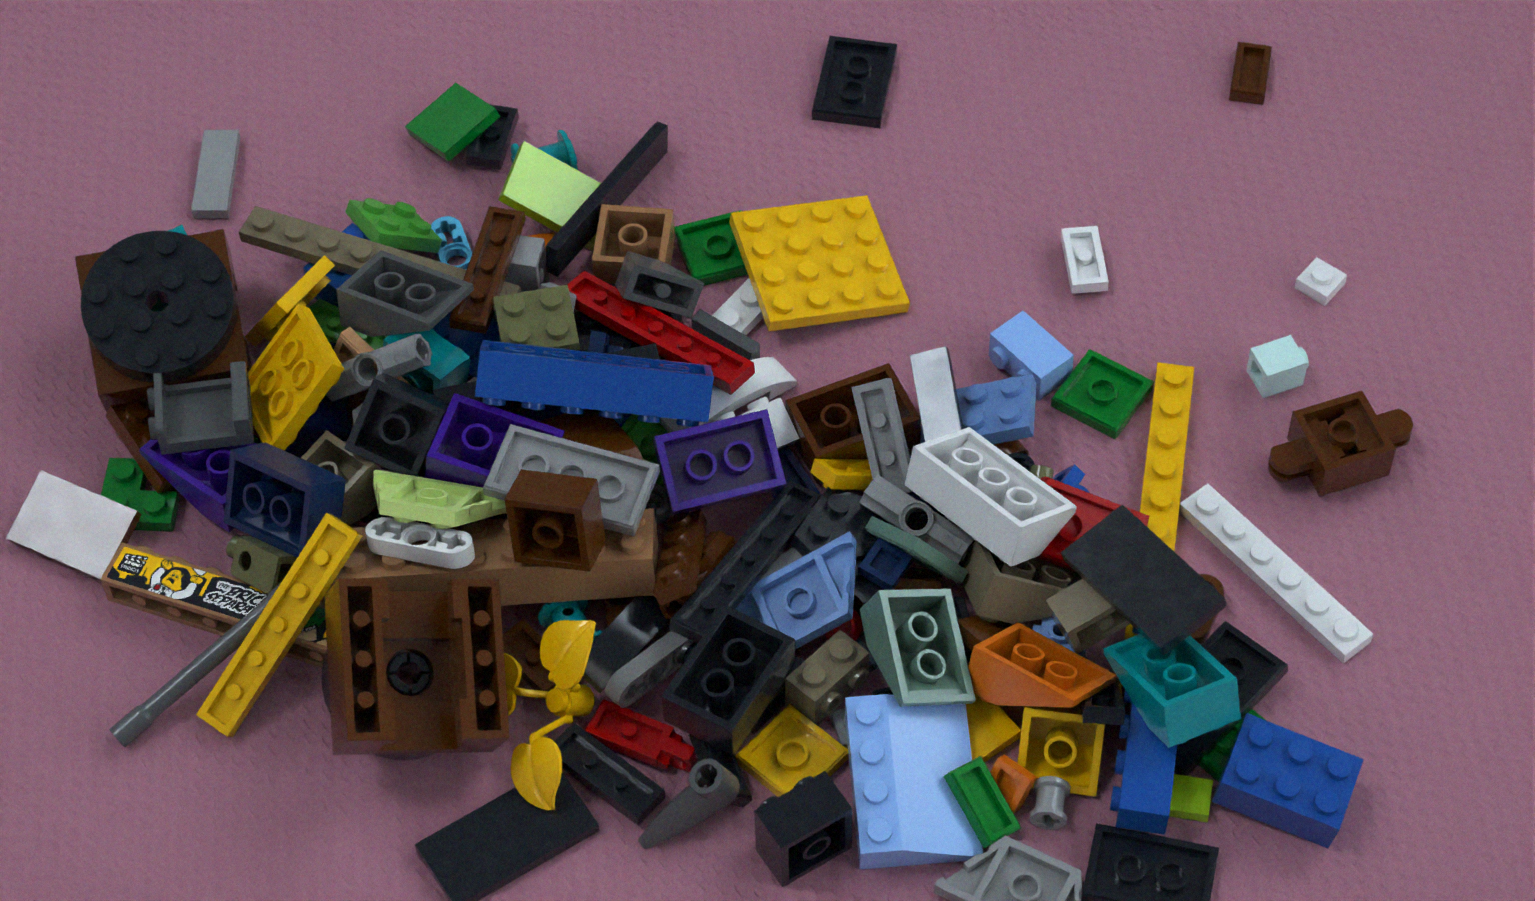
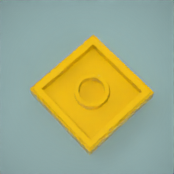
[735,704,849,797]

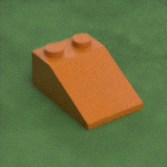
[968,622,1117,708]

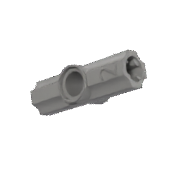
[326,334,433,402]
[859,475,974,565]

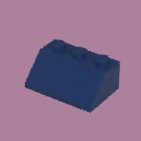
[224,442,346,558]

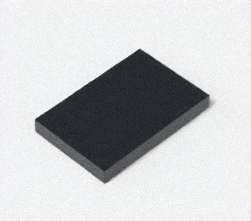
[812,36,897,128]
[1081,823,1219,901]

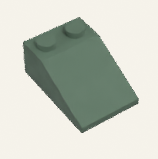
[859,589,976,707]

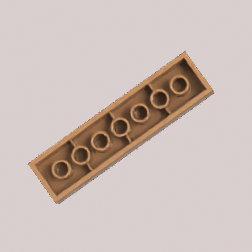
[334,508,658,606]

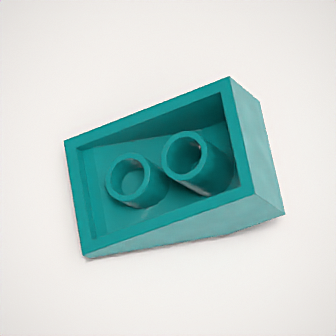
[1103,634,1241,748]

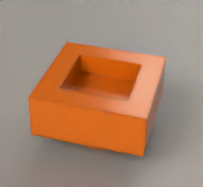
[990,754,1037,814]

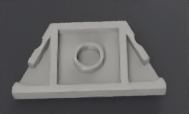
[934,836,1082,901]

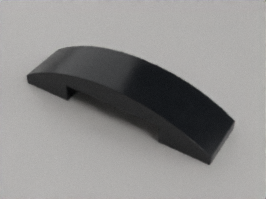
[582,595,670,693]

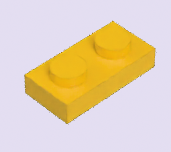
[810,458,873,492]

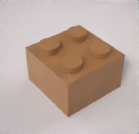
[592,204,675,284]

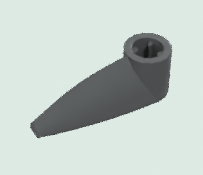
[638,759,740,849]

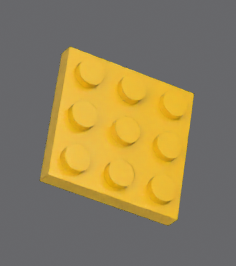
[248,303,344,451]

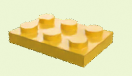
[245,255,335,347]

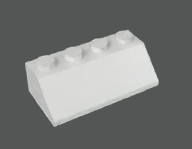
[905,427,1077,567]

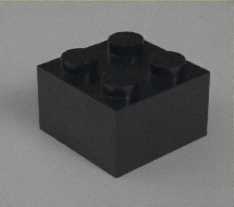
[344,373,450,477]
[754,771,852,888]

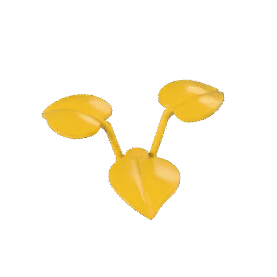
[504,620,596,810]

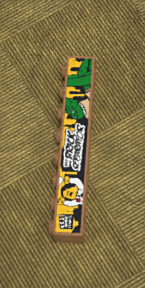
[100,542,401,675]

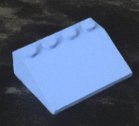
[845,694,983,869]

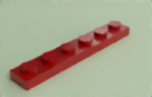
[567,271,755,395]

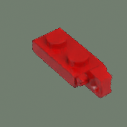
[585,699,697,772]

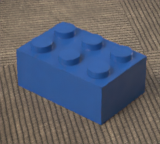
[1212,713,1364,848]

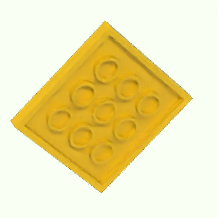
[729,195,910,332]

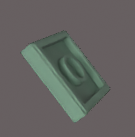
[865,516,968,583]

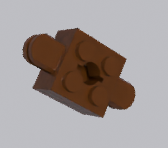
[1268,391,1413,497]

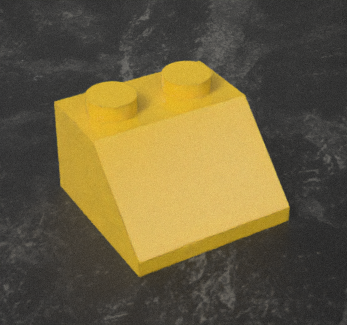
[1018,703,1105,797]

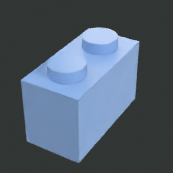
[988,310,1074,401]

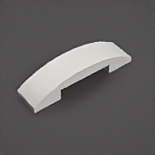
[660,357,797,433]

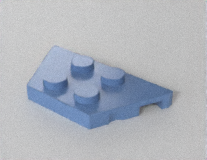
[735,531,857,649]

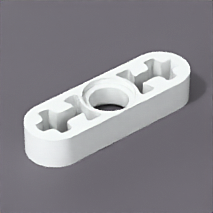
[365,517,475,569]

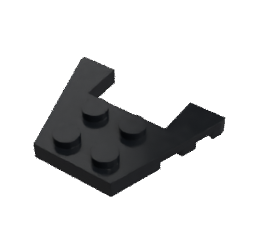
[790,487,928,607]

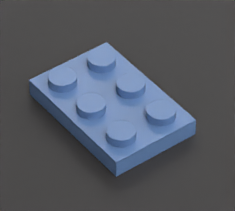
[920,374,1037,444]

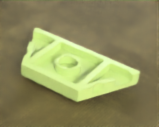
[373,470,506,529]

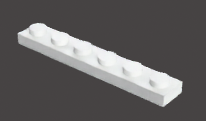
[1179,483,1373,663]

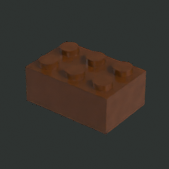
[785,363,921,483]

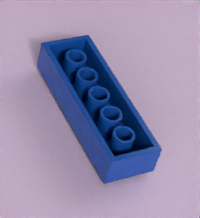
[475,340,714,427]

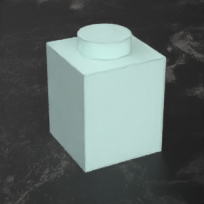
[1246,335,1309,398]

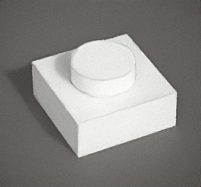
[1295,257,1347,306]

